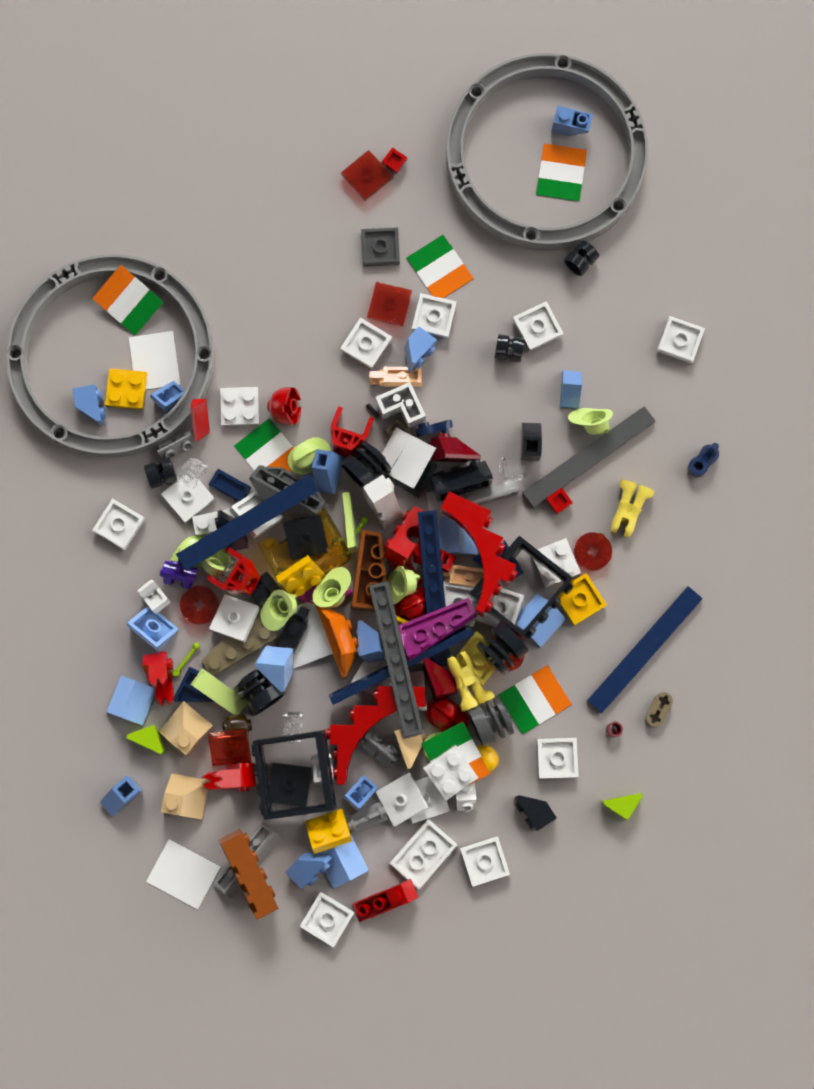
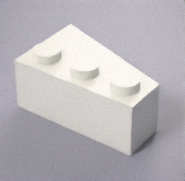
[363,475,403,529]

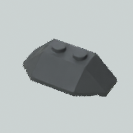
[249,465,325,519]

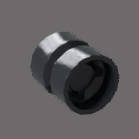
[564,240,599,276]
[494,334,525,362]
[144,457,177,489]
[251,571,282,607]

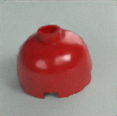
[267,387,301,425]

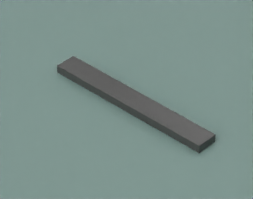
[522,406,655,508]
[369,581,423,739]

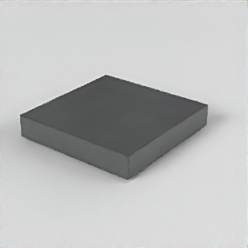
[361,227,400,267]

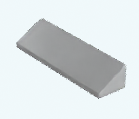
[442,480,520,505]
[213,822,281,899]

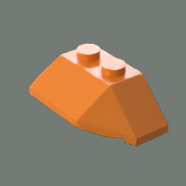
[315,605,359,679]

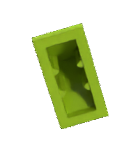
[126,725,166,755]
[601,793,643,820]

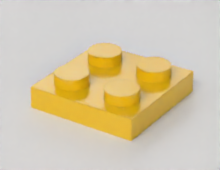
[105,368,148,410]
[276,555,325,598]
[553,573,607,626]
[305,809,352,854]

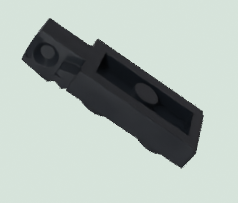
[275,606,310,655]

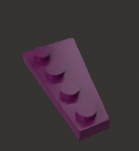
[398,598,477,661]

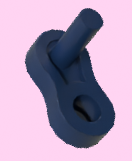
[415,419,453,437]
[687,443,719,478]

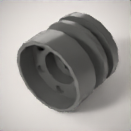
[467,696,514,747]

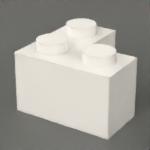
[375,382,426,428]

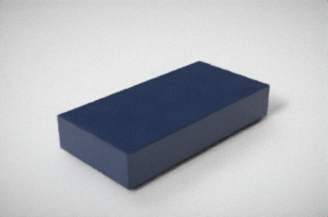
[208,469,251,502]

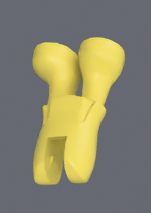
[611,479,655,538]
[447,651,495,712]

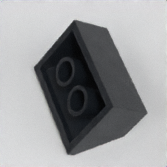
[430,460,493,502]

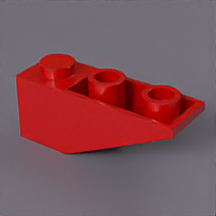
[353,879,418,922]

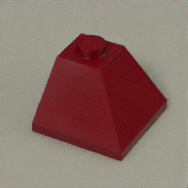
[431,433,481,463]
[422,658,458,702]

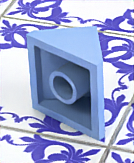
[439,516,477,555]
[516,594,566,648]
[126,606,179,652]
[254,646,293,693]
[107,676,156,726]
[317,836,369,889]

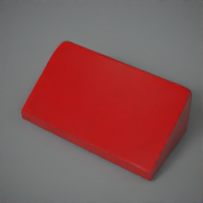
[190,398,210,442]

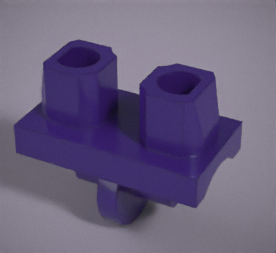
[160,559,199,589]

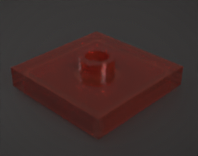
[341,150,393,201]
[367,282,412,327]
[208,730,252,766]

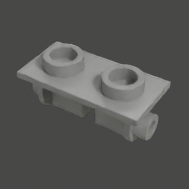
[156,430,197,460]
[360,731,401,768]
[345,801,389,835]

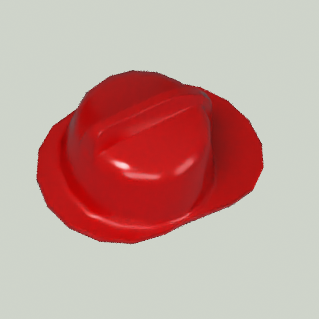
[394,587,427,621]
[425,698,469,732]

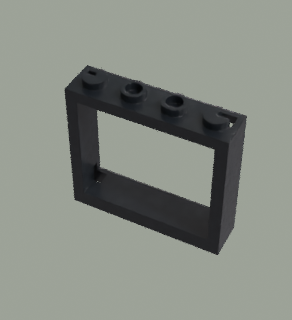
[469,536,574,641]
[251,729,337,820]

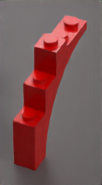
[441,491,518,617]
[326,686,426,785]

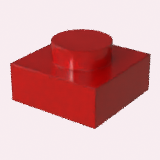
[382,147,407,174]
[546,487,573,514]

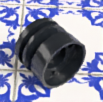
[341,441,392,489]
[476,622,529,675]
[233,669,286,717]

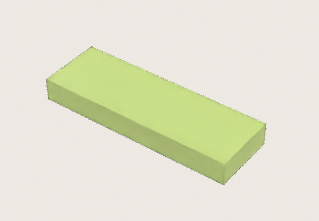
[342,492,357,553]
[191,668,248,715]

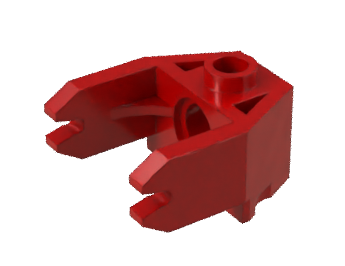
[330,406,374,457]
[207,546,261,595]
[142,651,174,707]
[202,763,256,792]

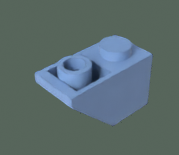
[551,105,593,136]
[404,326,437,373]
[72,384,106,426]
[312,449,344,494]
[356,620,385,663]
[100,775,143,817]
[285,853,333,889]

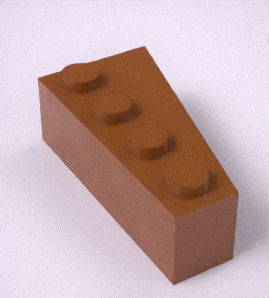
[350,530,386,612]
[218,829,279,920]

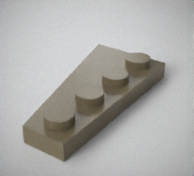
[201,604,278,676]

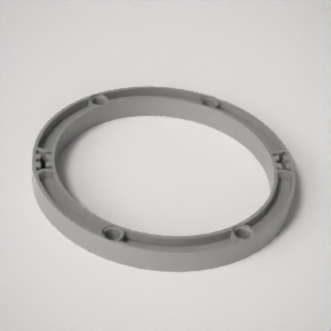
[446,53,648,250]
[6,254,215,458]

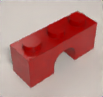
[384,506,423,568]

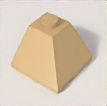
[159,701,214,756]
[394,729,426,770]
[161,773,209,820]

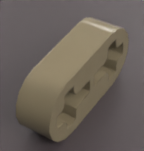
[645,692,673,727]

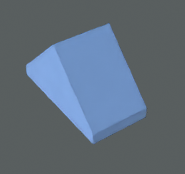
[560,370,582,409]
[150,381,185,413]
[343,775,378,811]

